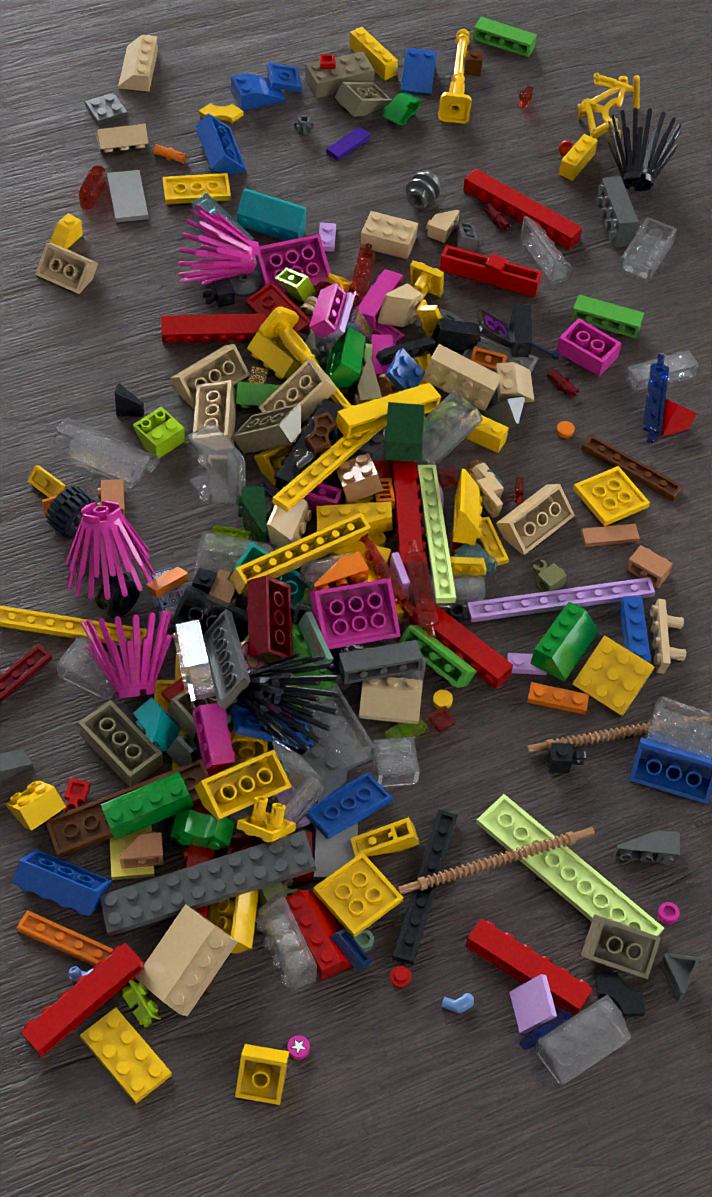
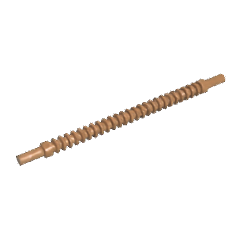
[526,713,712,753]
[397,827,595,894]

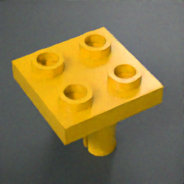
[410,260,444,301]
[237,796,296,843]

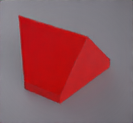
[657,398,697,436]

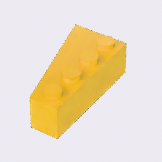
[317,502,393,535]

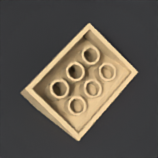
[135,904,238,1016]

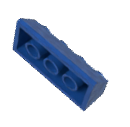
[196,113,246,174]
[629,737,712,804]
[12,849,112,916]

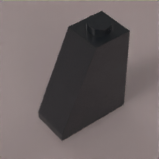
[508,303,532,358]
[430,318,482,356]

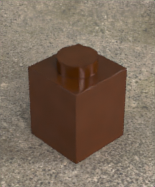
[465,50,483,76]

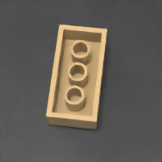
[422,344,502,411]

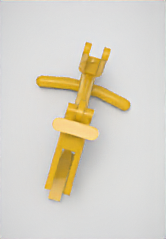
[578,73,640,139]

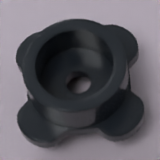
[446,604,468,622]

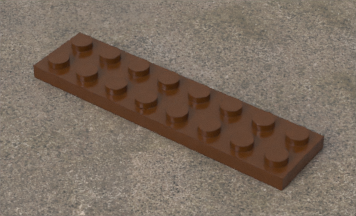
[45,759,209,858]

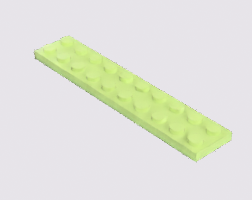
[476,794,664,936]

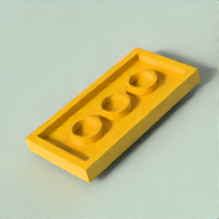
[163,173,231,204]
[80,1007,172,1104]

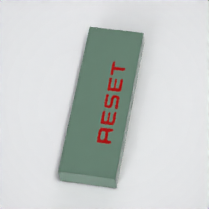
[298,612,333,672]

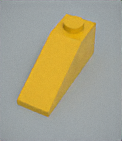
[350,817,420,857]

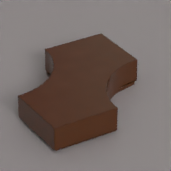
[305,411,337,455]

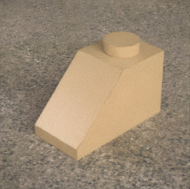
[426,210,460,243]

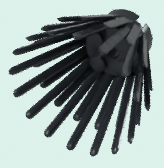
[607,108,681,192]
[236,653,341,750]

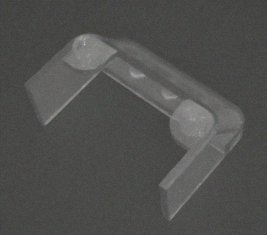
[188,422,245,505]
[228,739,325,826]

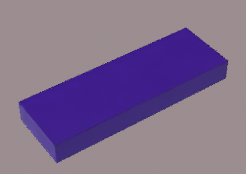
[326,127,371,161]

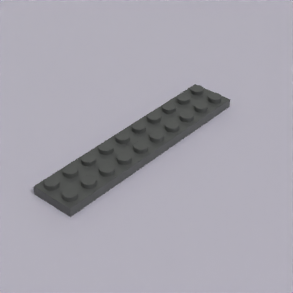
[100,830,317,937]

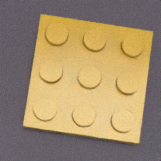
[573,466,650,526]
[572,635,655,717]
[313,852,404,938]

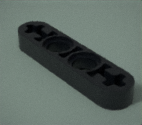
[376,337,438,365]

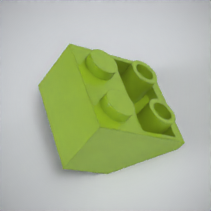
[133,407,185,460]

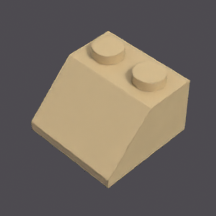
[377,283,422,327]
[496,362,534,403]

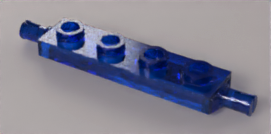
[642,354,669,443]

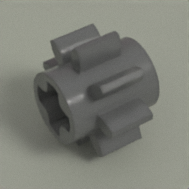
[294,115,314,135]

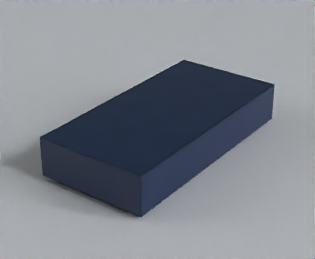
[330,928,372,972]

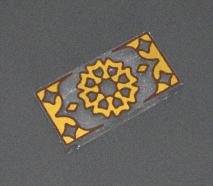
[350,309,374,344]
[247,366,269,384]

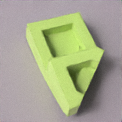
[363,343,373,362]

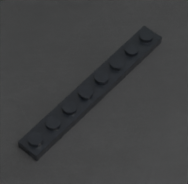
[393,809,458,965]

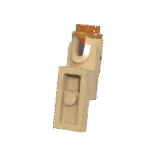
[467,460,504,518]

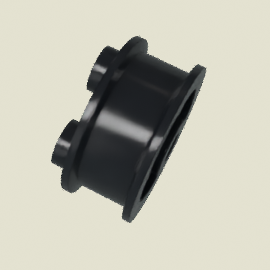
[95,573,140,618]

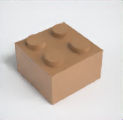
[336,453,383,503]

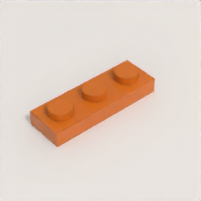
[527,682,589,715]

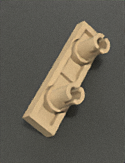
[650,598,687,674]

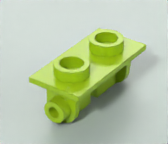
[122,980,161,1027]

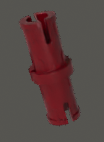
[484,203,511,232]
[547,368,579,398]

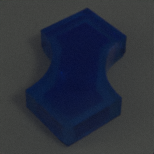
[519,1011,573,1050]

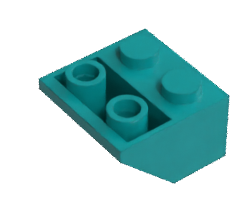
[133,697,180,753]

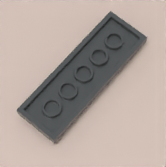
[202,609,250,710]

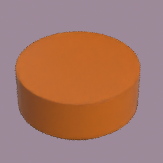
[556,421,575,439]

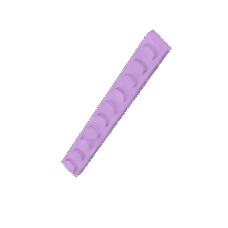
[467,577,655,622]

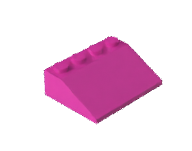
[255,234,331,293]
[309,578,401,649]

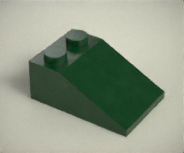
[384,402,425,462]
[238,487,267,551]

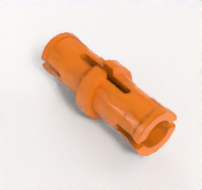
[153,144,187,164]

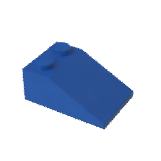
[401,48,437,96]
[231,73,285,110]

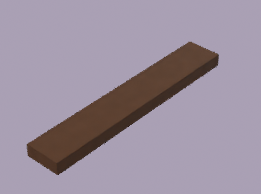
[581,435,683,501]

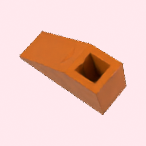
[313,552,369,591]

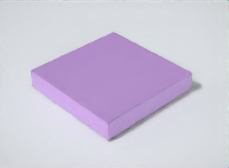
[389,552,410,605]
[509,974,557,1034]

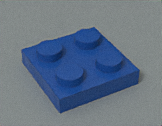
[266,62,302,92]
[385,348,425,391]

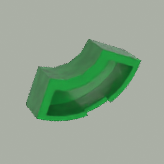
[383,93,422,127]
[171,809,235,850]

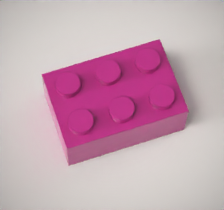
[556,318,622,377]

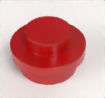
[558,140,574,156]
[390,966,411,988]

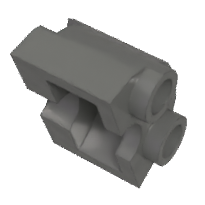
[305,332,329,370]

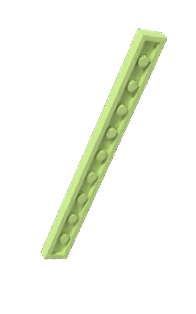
[417,465,456,603]

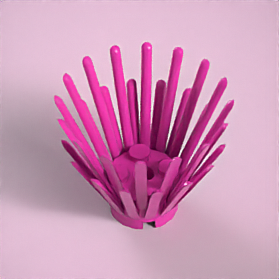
[178,204,259,285]
[65,501,156,600]
[80,610,173,698]

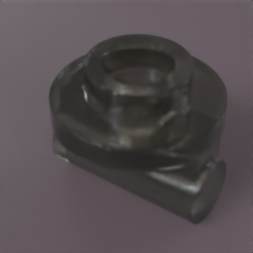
[292,448,314,469]

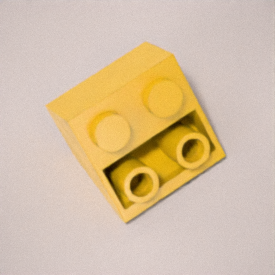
[6,781,66,831]

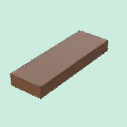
[581,524,640,547]

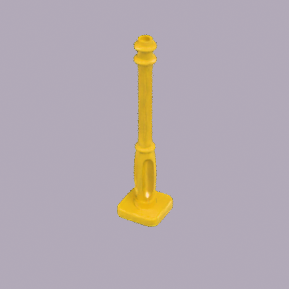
[438,29,472,124]
[259,307,355,409]

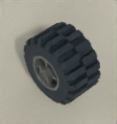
[46,486,97,538]

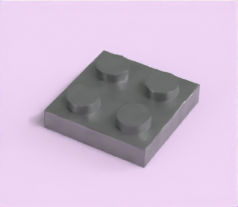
[85,93,127,126]

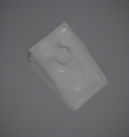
[57,635,124,701]

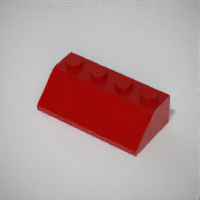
[281,890,353,982]

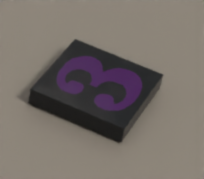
[477,309,511,347]

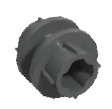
[406,172,441,208]

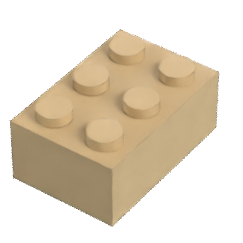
[360,211,418,259]

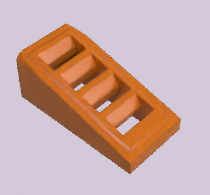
[375,478,395,509]

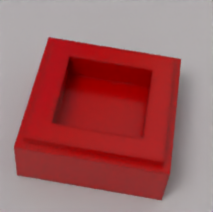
[319,54,336,69]
[485,253,508,274]

